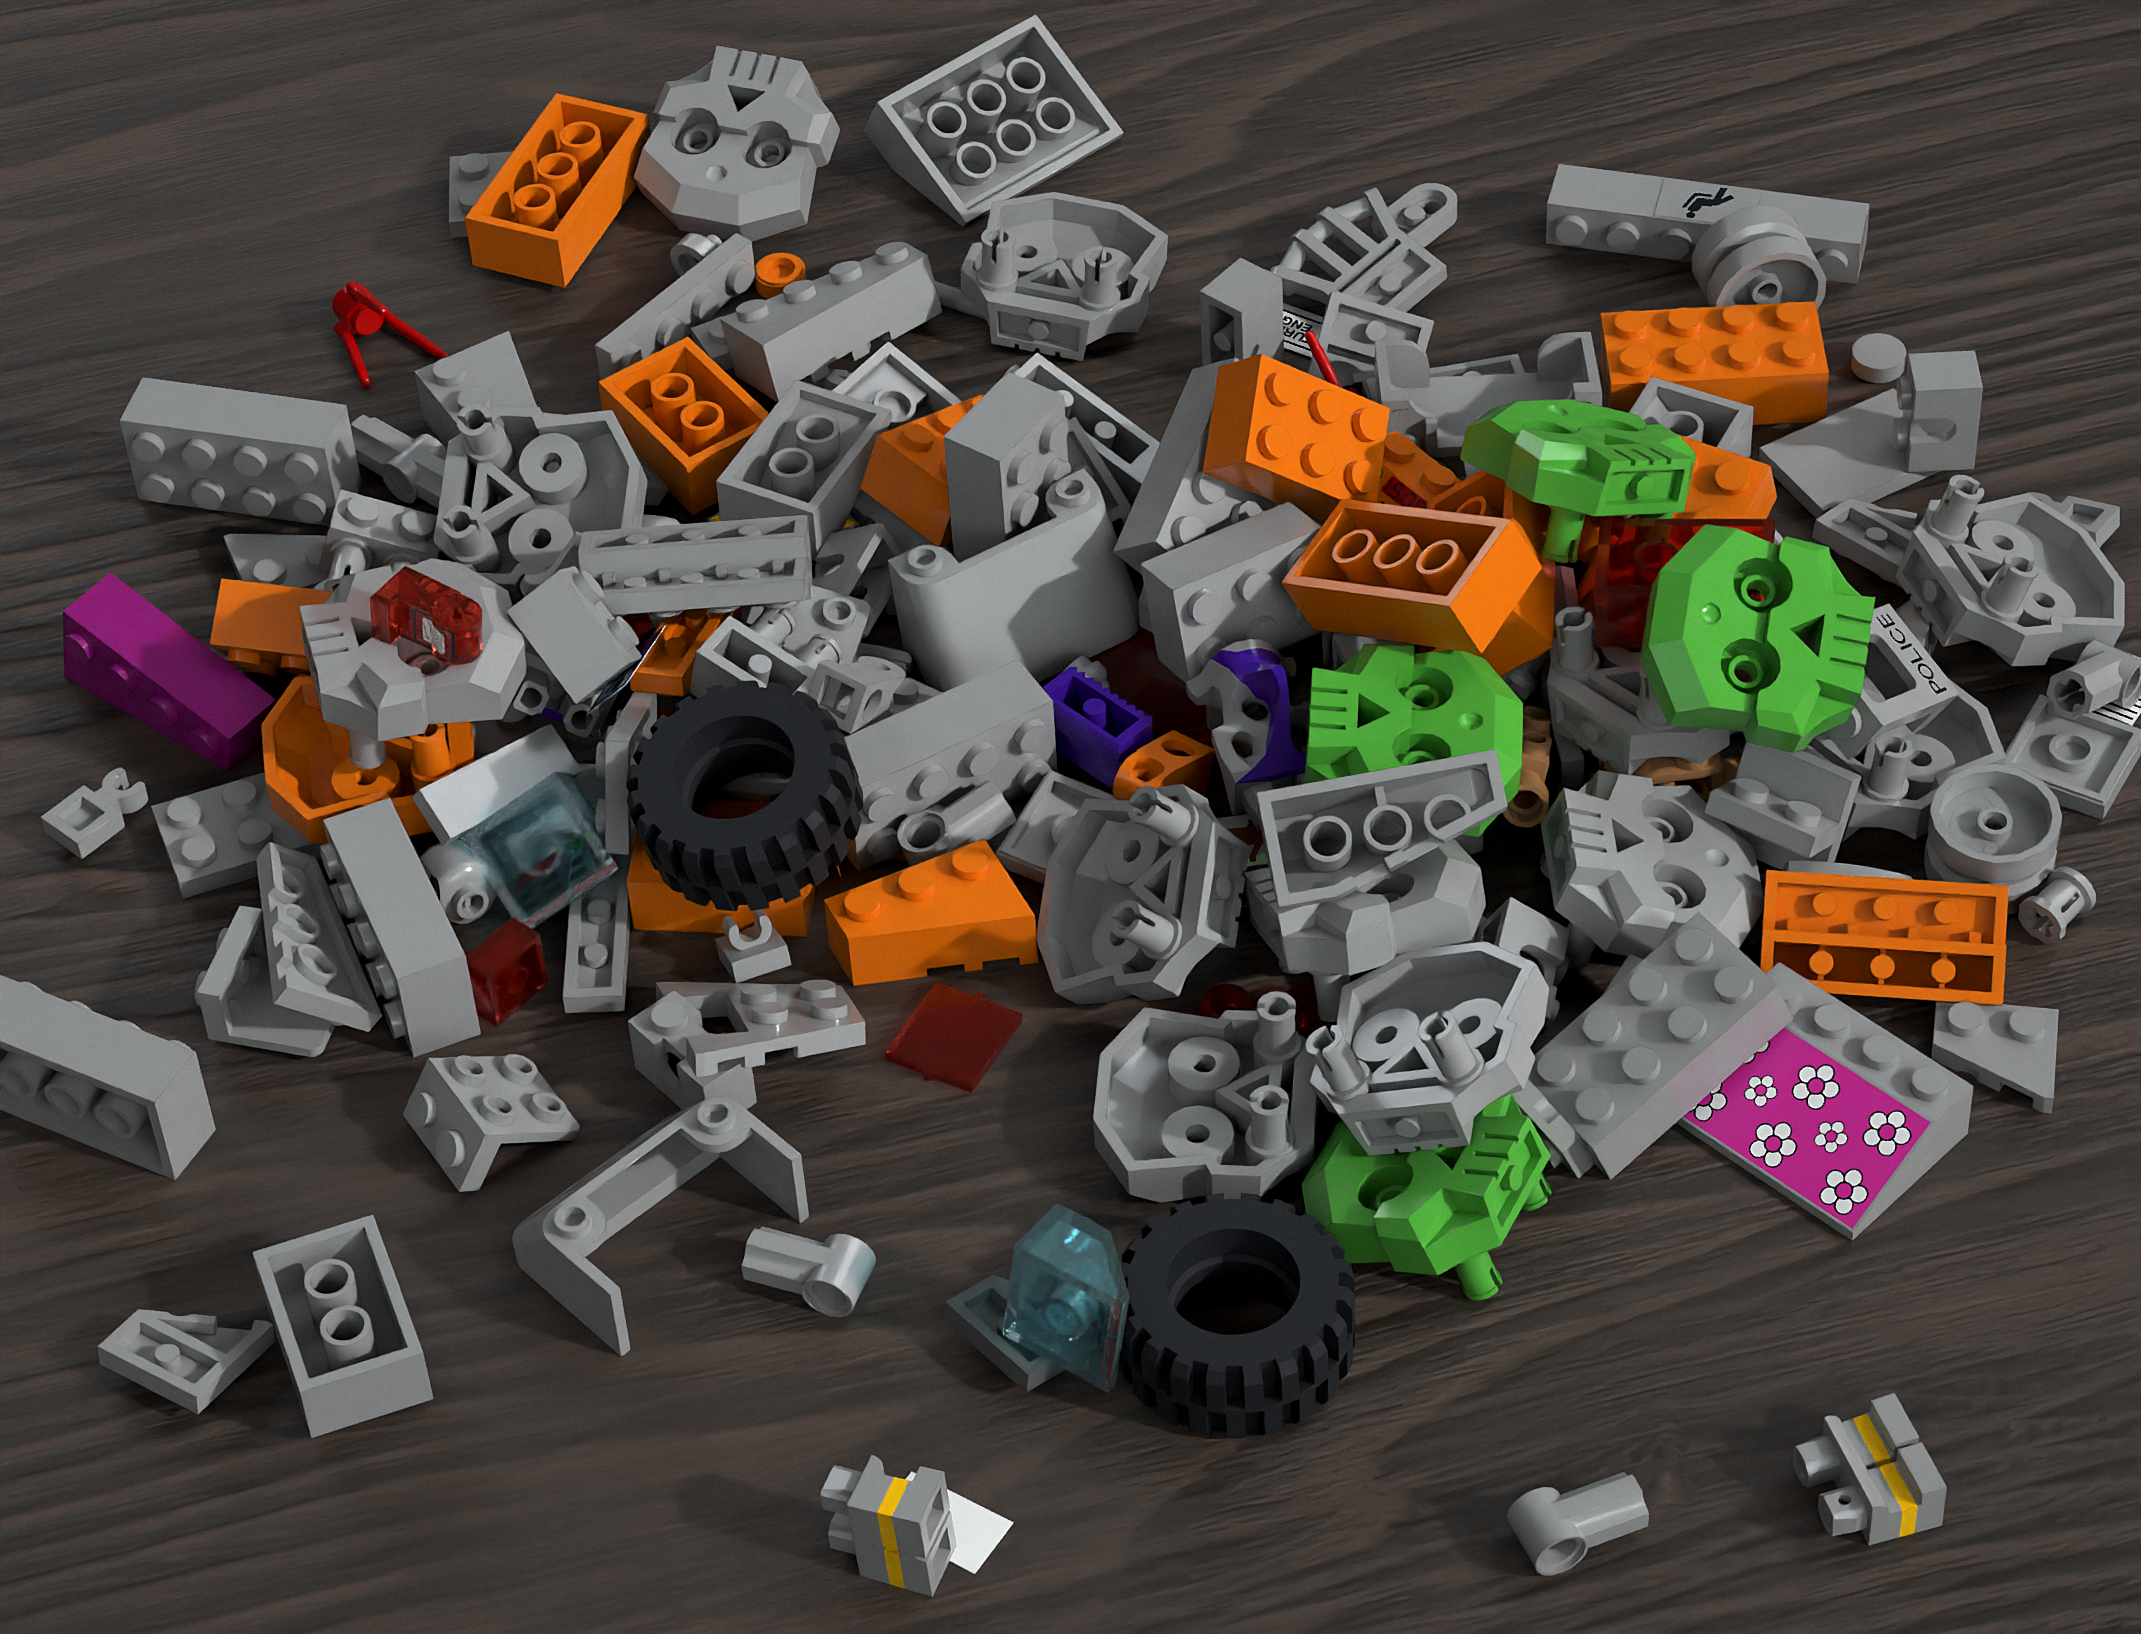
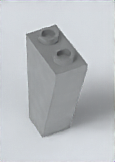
[1004,353,1160,507]

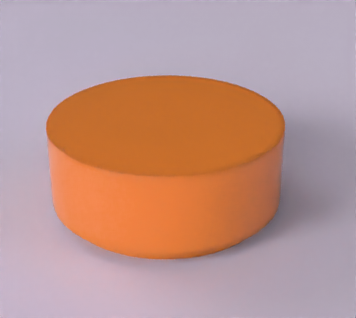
[754,253,807,299]

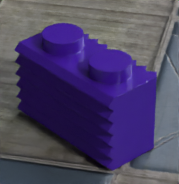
[1042,667,1153,789]

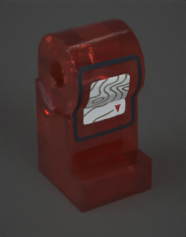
[370,566,483,665]

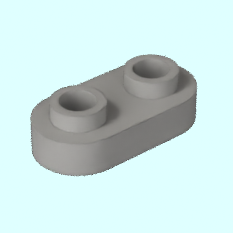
[1372,183,1457,248]

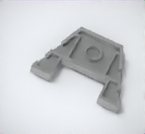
[656,980,866,1077]

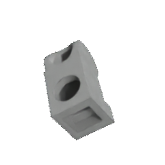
[808,656,906,734]

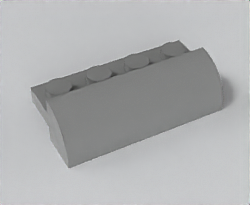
[578,515,812,619]

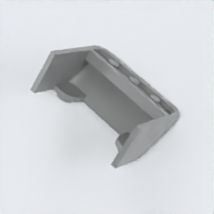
[512,1097,809,1357]

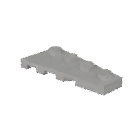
[256,842,382,1032]

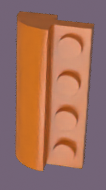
[1760,870,2009,1005]

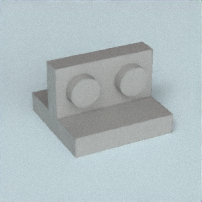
[1704,741,1862,871]

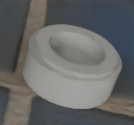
[1851,333,1906,383]

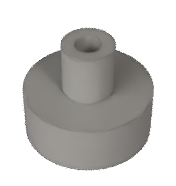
[670,233,723,277]

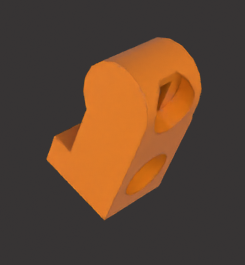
[1112,730,1215,801]

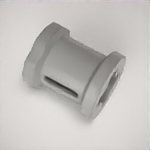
[2018,867,2096,944]

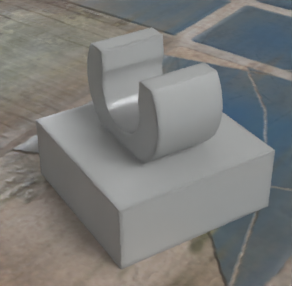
[715,909,792,983]

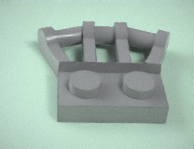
[1270,187,1447,312]

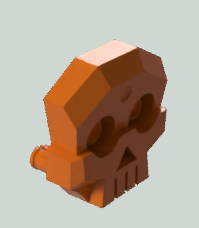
[261,677,477,845]

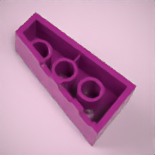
[63,572,276,772]

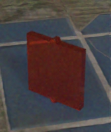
[885,981,1023,1093]

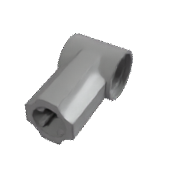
[2046,640,2141,721]
[897,780,1017,867]
[741,1226,876,1318]
[1507,1472,1649,1576]

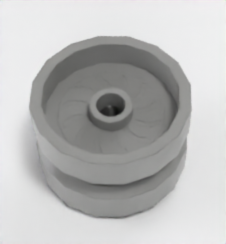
[1691,205,1826,310]
[1923,764,2062,915]

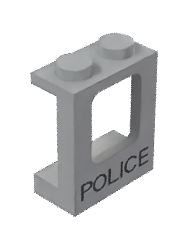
[1804,604,1960,760]

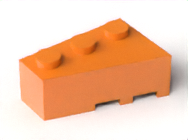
[824,838,1039,986]

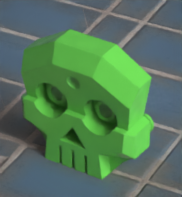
[1460,399,1696,563]
[1640,524,1875,753]
[1305,644,1523,837]
[1301,1094,1552,1301]

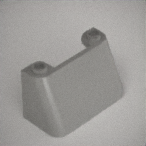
[1375,332,1602,477]
[888,468,1141,692]

